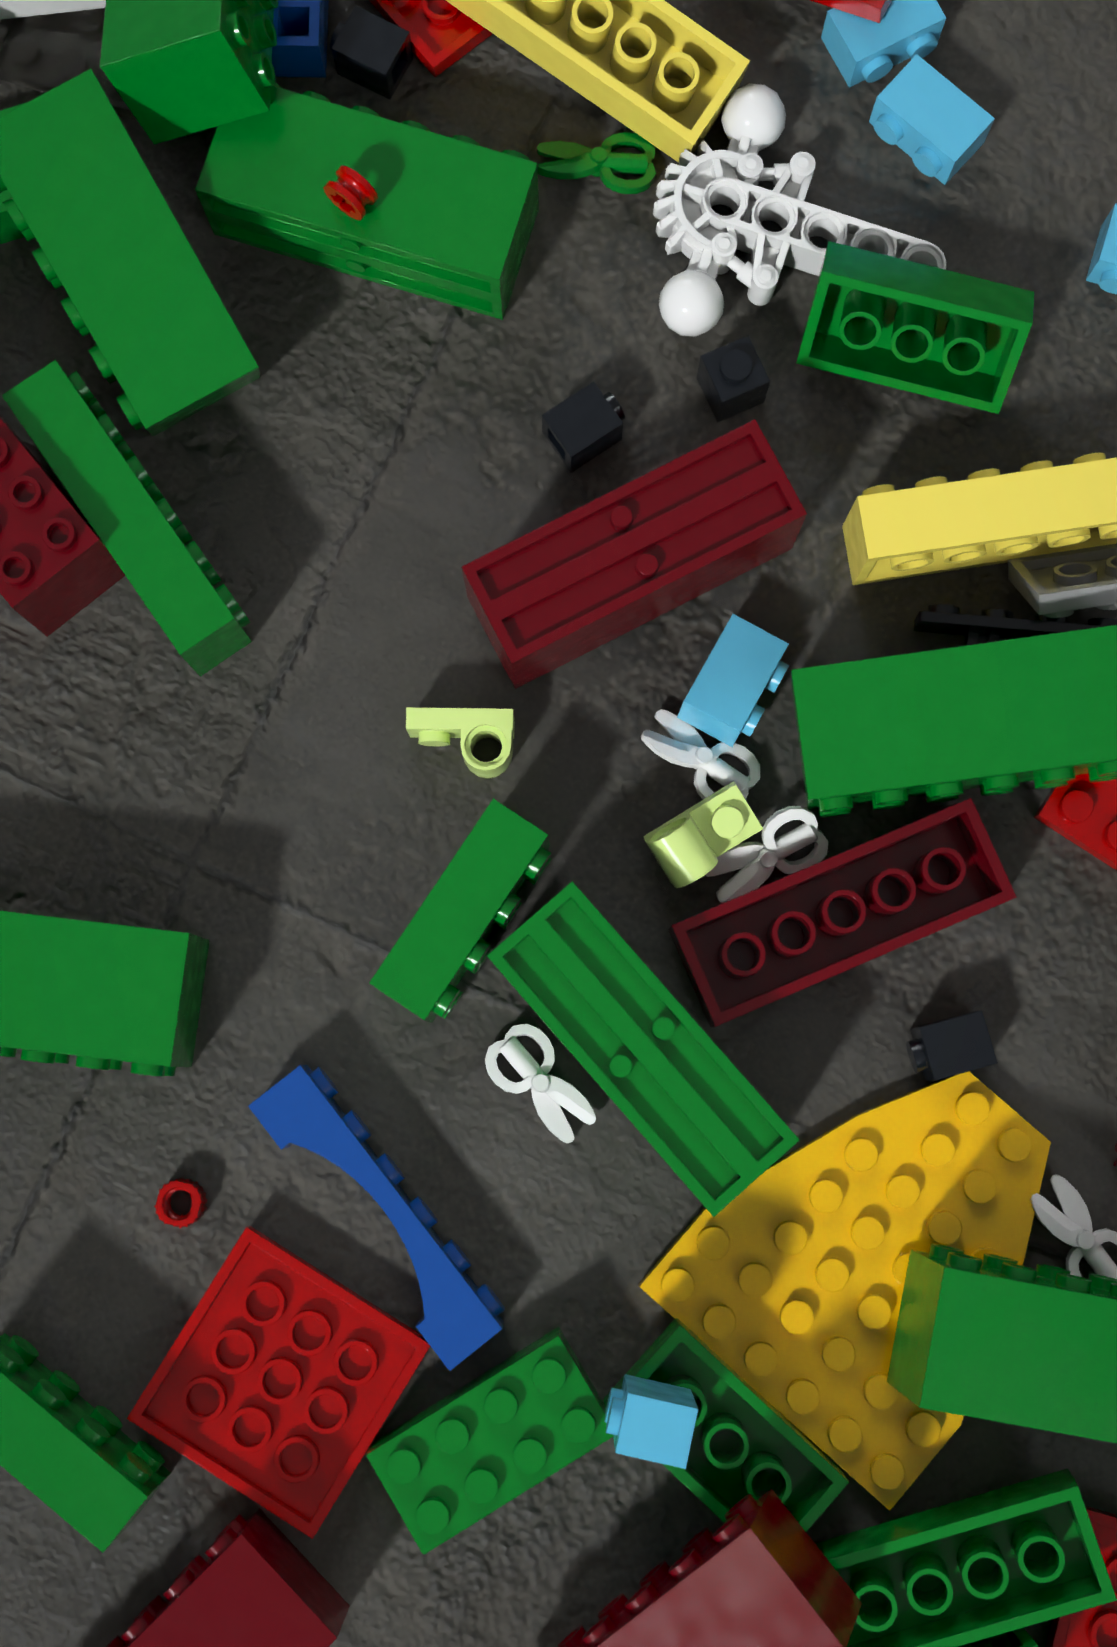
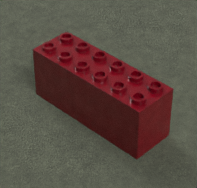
[0,415,125,637]
[461,419,807,689]
[557,1489,862,1647]
[106,1508,350,1647]

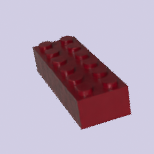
[668,798,1017,1028]

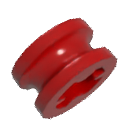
[323,165,378,220]

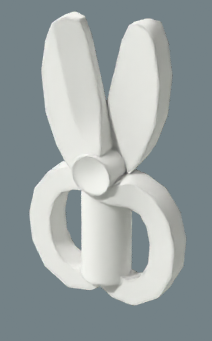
[641,709,760,800]
[706,806,828,903]
[485,1024,596,1143]
[1030,1174,1117,1279]

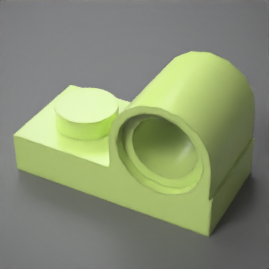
[406,707,515,778]
[643,781,763,888]

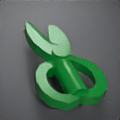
[536,132,656,194]

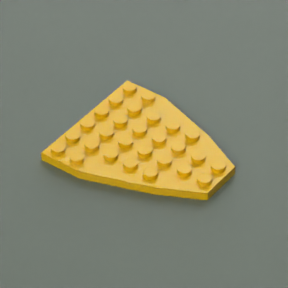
[638,1071,1051,1511]

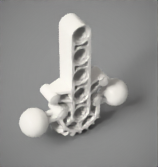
[653,83,947,337]

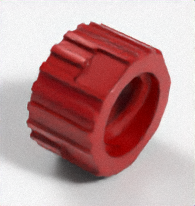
[154,1178,207,1228]

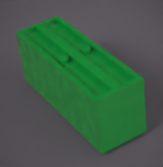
[100,0,279,145]
[0,68,260,436]
[195,82,539,320]
[791,625,1117,817]
[487,881,800,1217]
[0,911,210,1077]
[887,1243,1117,1443]

